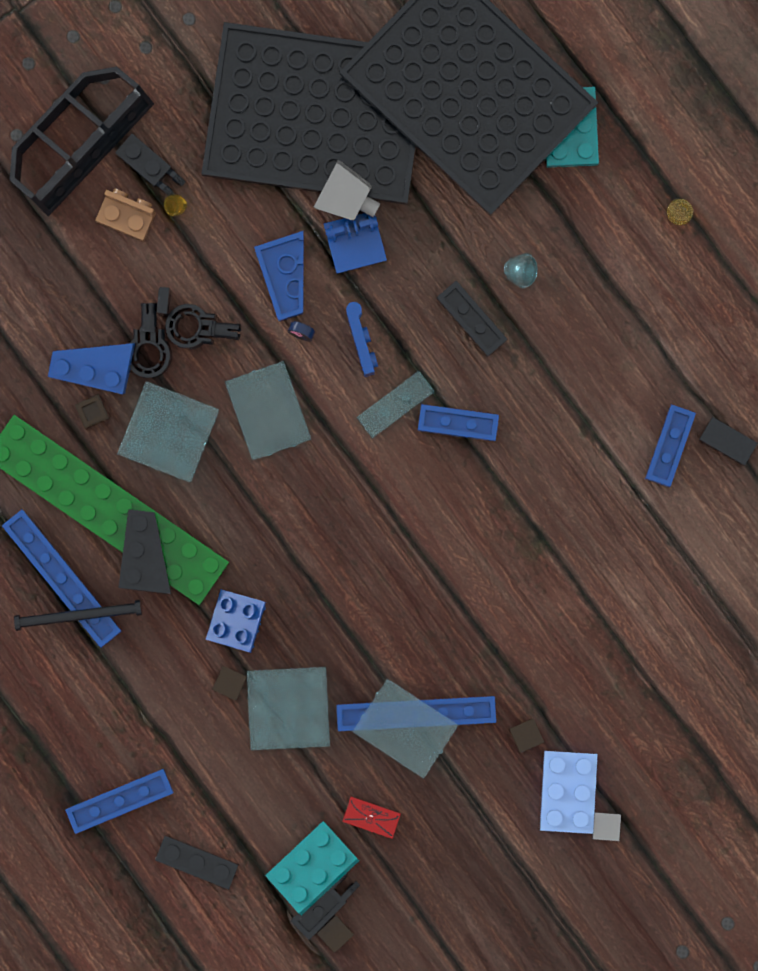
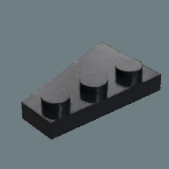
[119,509,172,594]

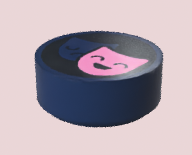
[288,321,315,342]

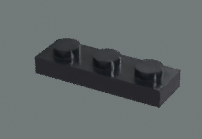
[436,281,508,357]
[155,835,239,890]

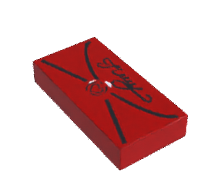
[342,796,401,839]

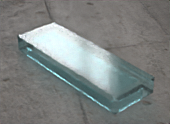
[357,371,435,439]

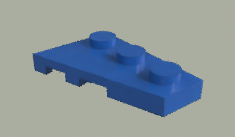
[254,231,304,322]
[48,343,135,394]

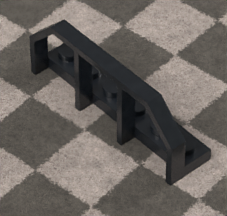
[10,66,154,217]

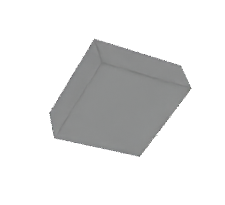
[592,812,621,841]

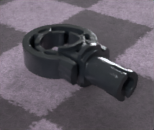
[130,303,172,378]
[165,304,241,350]

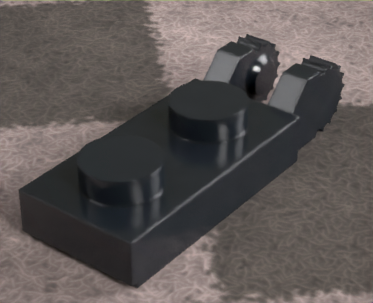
[115,134,185,198]
[290,872,360,940]

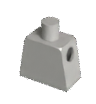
[314,160,380,220]

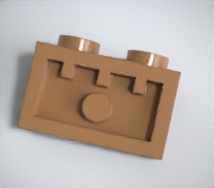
[95,189,156,242]

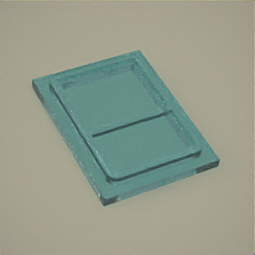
[225,361,312,460]
[353,679,458,779]

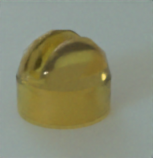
[164,195,187,216]

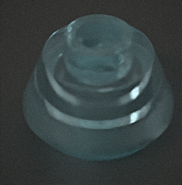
[504,253,538,289]

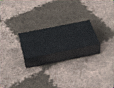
[699,417,758,466]

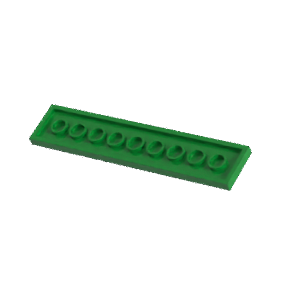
[0,415,230,605]

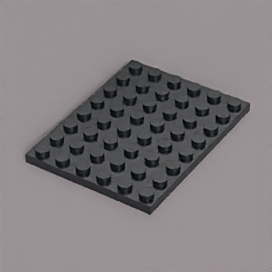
[339,0,599,216]
[201,22,416,205]

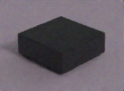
[157,287,171,317]

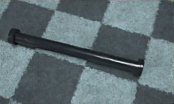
[14,600,142,631]

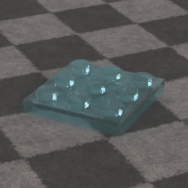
[117,381,220,483]
[247,667,330,750]

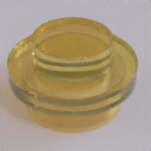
[667,199,693,225]

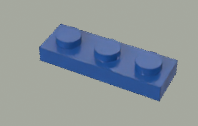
[418,404,499,442]
[645,404,696,488]

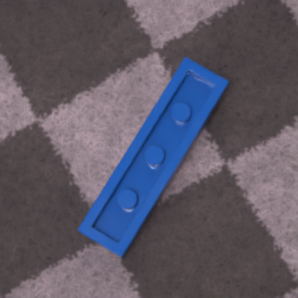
[65,769,174,834]

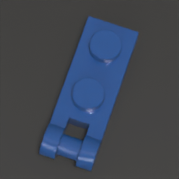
[346,302,378,377]

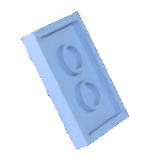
[540,751,597,834]

